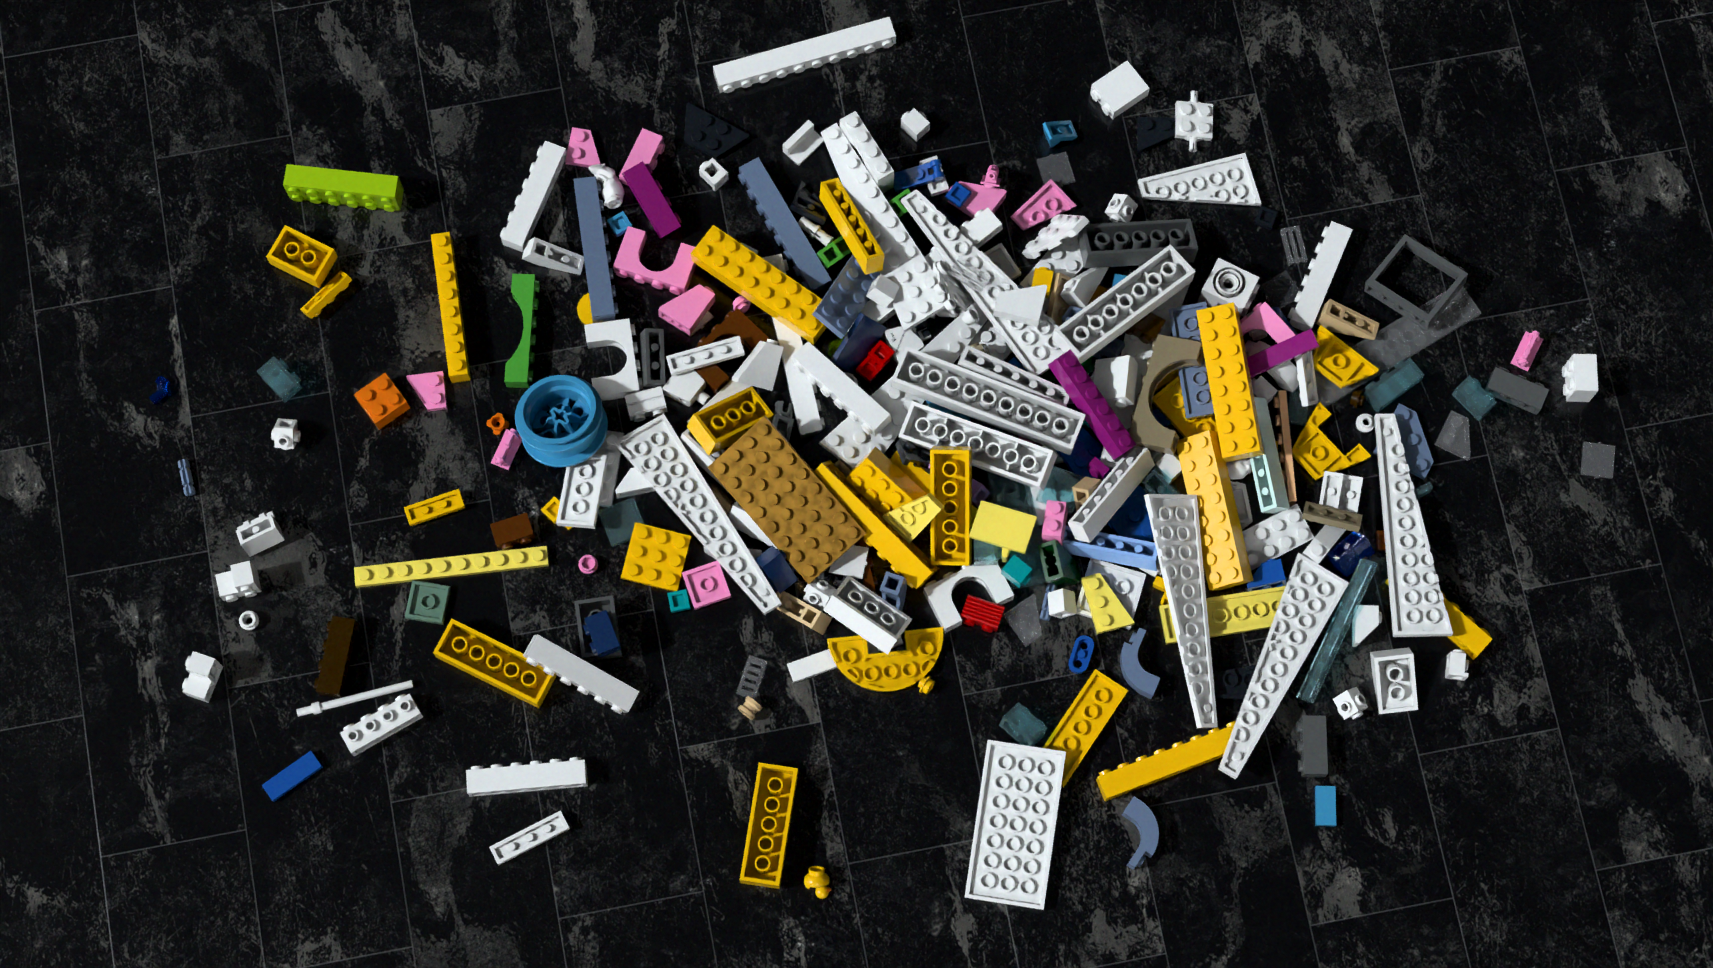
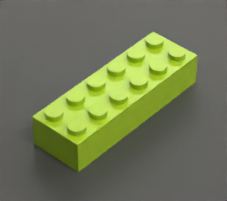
[283,164,404,212]

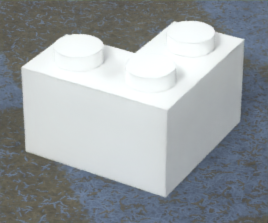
[215,561,262,602]
[182,651,223,703]

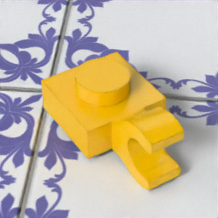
[541,496,572,530]

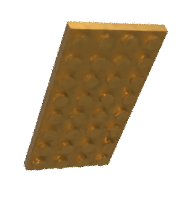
[707,416,867,584]

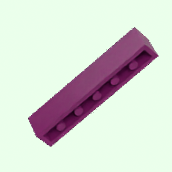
[1048,349,1136,460]

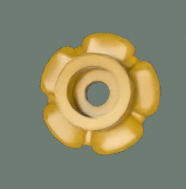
[918,676,935,695]

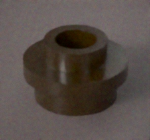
[1350,390,1366,409]

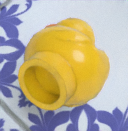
[804,866,831,899]

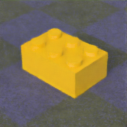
[266,225,338,288]

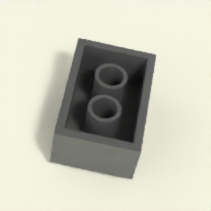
[574,595,623,662]

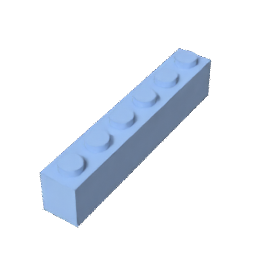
[1042,526,1159,571]

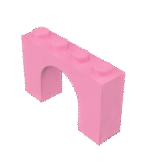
[613,226,696,295]
[1240,302,1296,379]

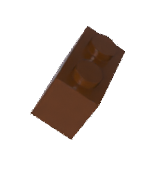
[490,512,535,551]

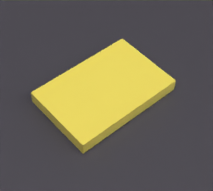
[969,500,1037,554]

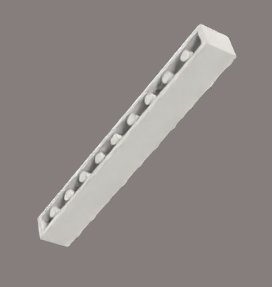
[713,17,896,93]
[846,207,1003,334]
[763,254,825,440]

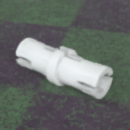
[798,216,834,247]

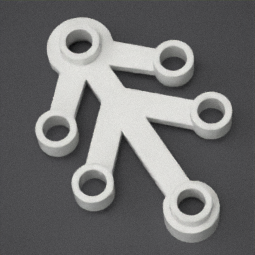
[933,260,979,325]

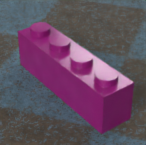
[622,161,681,238]

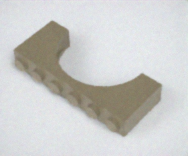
[1127,334,1204,455]

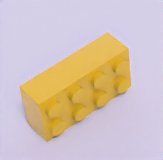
[687,386,774,456]
[845,447,927,515]

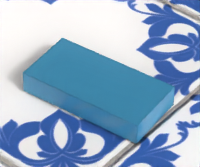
[1315,786,1336,826]

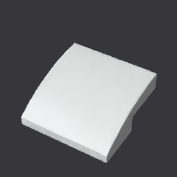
[1319,471,1363,513]

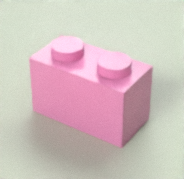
[1041,500,1068,546]

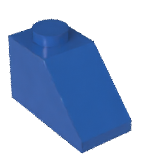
[1247,558,1287,592]

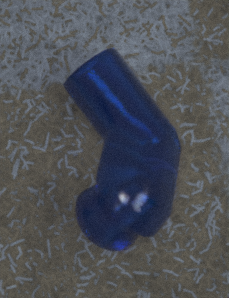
[149,376,169,405]

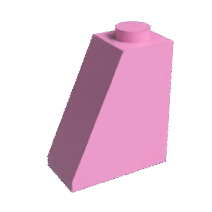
[948,181,1007,218]
[658,284,715,336]

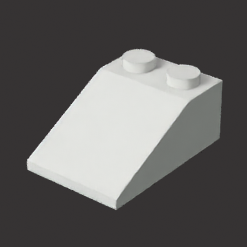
[1370,647,1418,714]

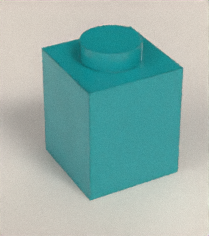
[1001,555,1033,588]

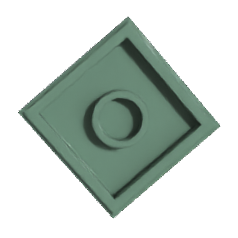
[405,580,451,625]

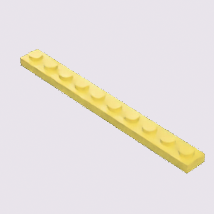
[354,546,549,588]

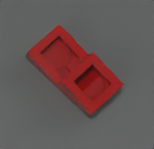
[856,340,895,383]

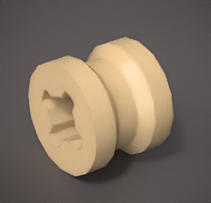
[738,696,762,720]

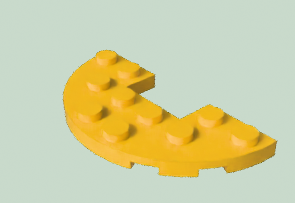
[827,627,943,692]

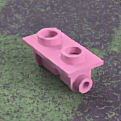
[980,165,1001,189]
[1510,331,1543,372]
[491,428,522,470]

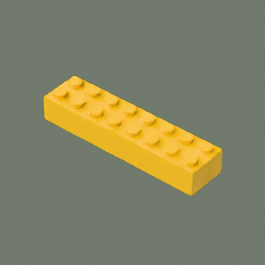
[691,225,827,345]
[1196,302,1264,462]
[1177,430,1253,591]
[814,461,939,589]

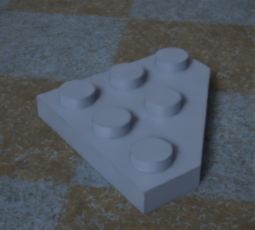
[1373,403,1434,480]

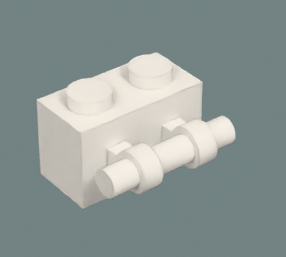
[236,511,285,557]

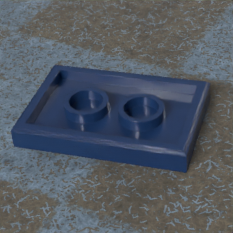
[830,312,886,376]

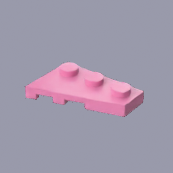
[1010,179,1077,231]

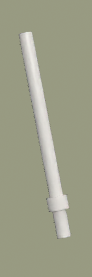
[296,680,413,717]

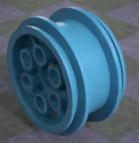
[515,375,608,467]

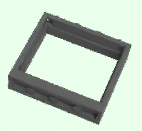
[1364,234,1468,331]

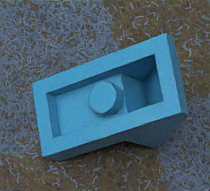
[1043,120,1078,148]

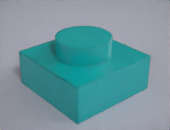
[667,589,690,613]

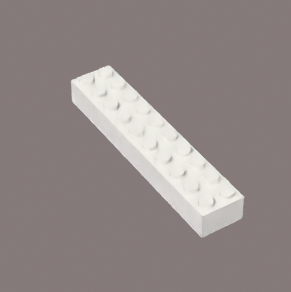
[891,346,1086,455]

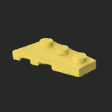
[882,493,945,544]
[1081,573,1135,634]

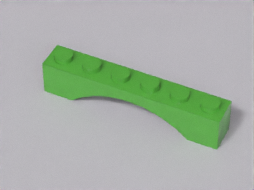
[816,188,911,270]
[504,274,540,388]

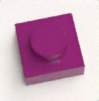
[1087,457,1110,480]

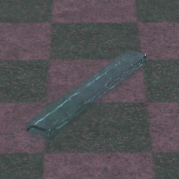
[1296,559,1378,704]

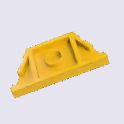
[1313,325,1379,389]

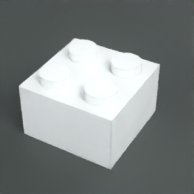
[1562,354,1598,402]

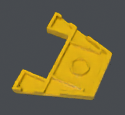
[1292,402,1371,481]

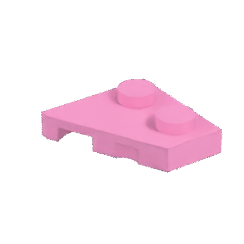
[565,127,600,168]
[406,371,447,412]

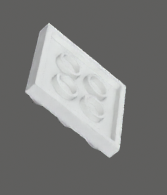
[1076,558,1146,630]

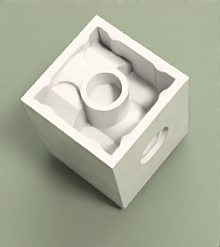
[1198,258,1260,317]

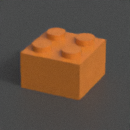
[354,373,410,430]

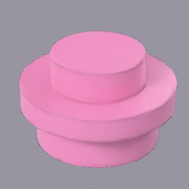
[733,296,751,313]
[578,555,598,574]

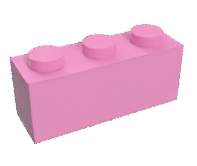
[619,128,665,186]

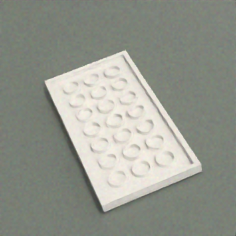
[964,740,1066,910]

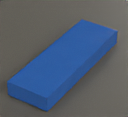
[262,751,323,802]

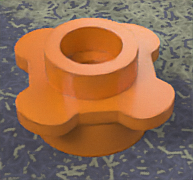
[486,413,509,435]

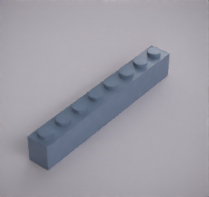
[738,157,832,295]
[573,176,618,323]

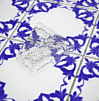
[1434,410,1470,461]
[1003,594,1042,647]

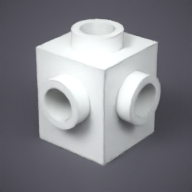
[1105,194,1138,223]
[271,418,301,450]
[803,577,837,612]
[1333,687,1368,720]

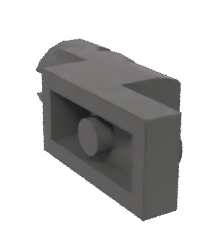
[771,401,794,442]

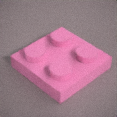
[682,561,731,610]

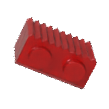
[961,594,1005,633]

